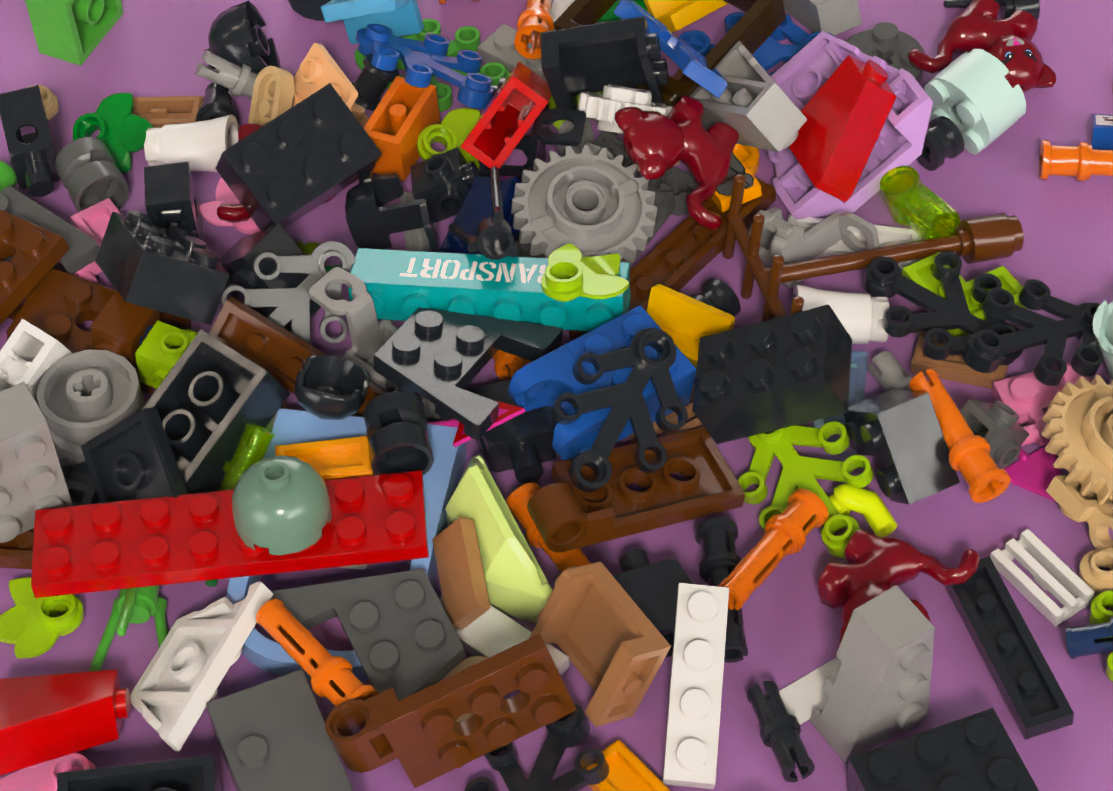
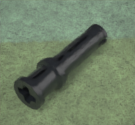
[695,518,748,663]

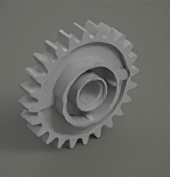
[511,145,657,263]

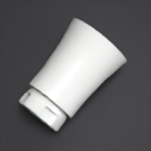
[144,114,239,172]
[792,284,890,344]

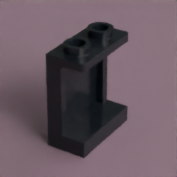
[541,16,669,110]

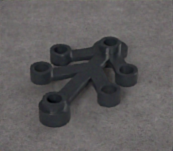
[863,252,1024,366]
[963,279,1103,386]
[551,328,688,492]
[464,704,609,791]

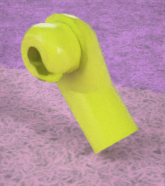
[828,483,897,537]

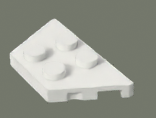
[130,582,274,751]

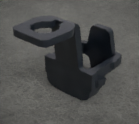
[479,108,587,190]
[345,170,441,252]

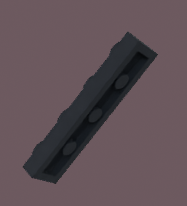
[945,556,1074,740]

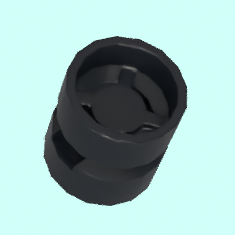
[363,391,434,475]

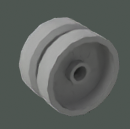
[36,349,145,465]

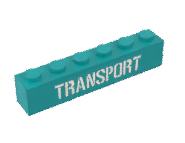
[348,248,631,331]

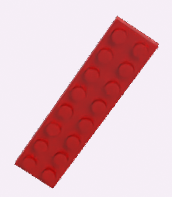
[31,470,429,598]

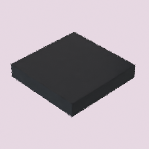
[81,407,188,503]

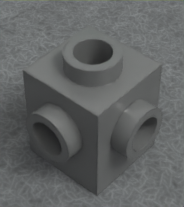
[960,399,1029,469]

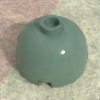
[232,455,332,555]

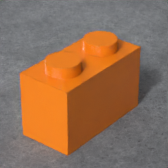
[363,76,441,181]

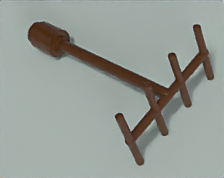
[722,174,1024,322]

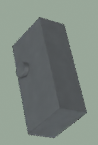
[206,669,353,791]

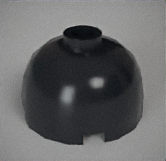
[204,1,281,75]

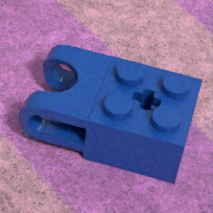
[508,305,697,460]

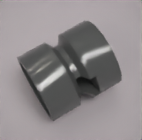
[55,137,129,212]

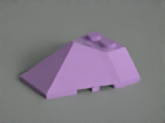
[768,31,933,219]

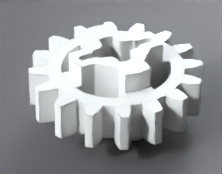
[577,84,672,134]

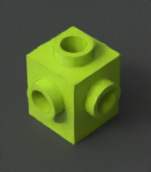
[135,321,197,390]

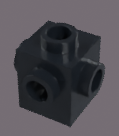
[410,147,482,223]

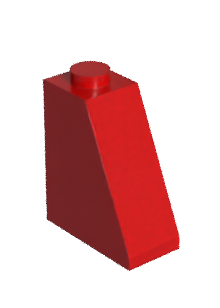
[789,55,897,202]
[460,62,551,169]
[0,669,131,776]

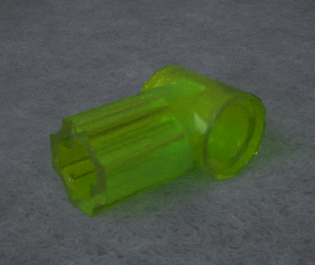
[880,166,961,240]

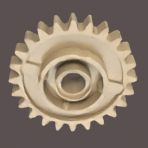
[1041,375,1113,506]

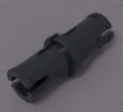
[747,681,815,782]

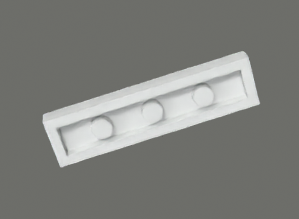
[662,583,729,789]

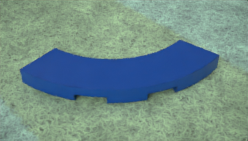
[613,0,728,98]

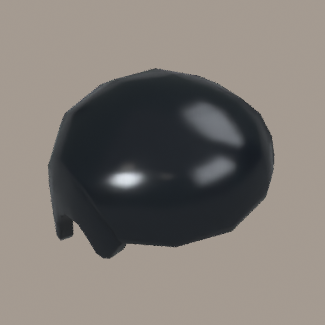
[294,355,370,420]

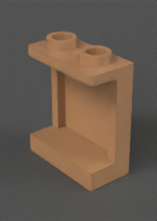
[529,561,671,727]

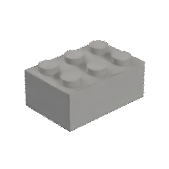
[0,382,73,543]

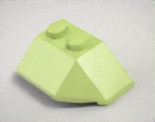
[442,454,553,623]

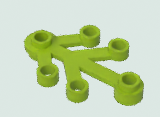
[737,421,874,558]

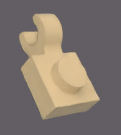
[1046,475,1113,549]

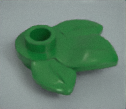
[73,93,154,174]

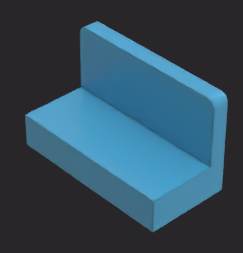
[321,0,424,44]

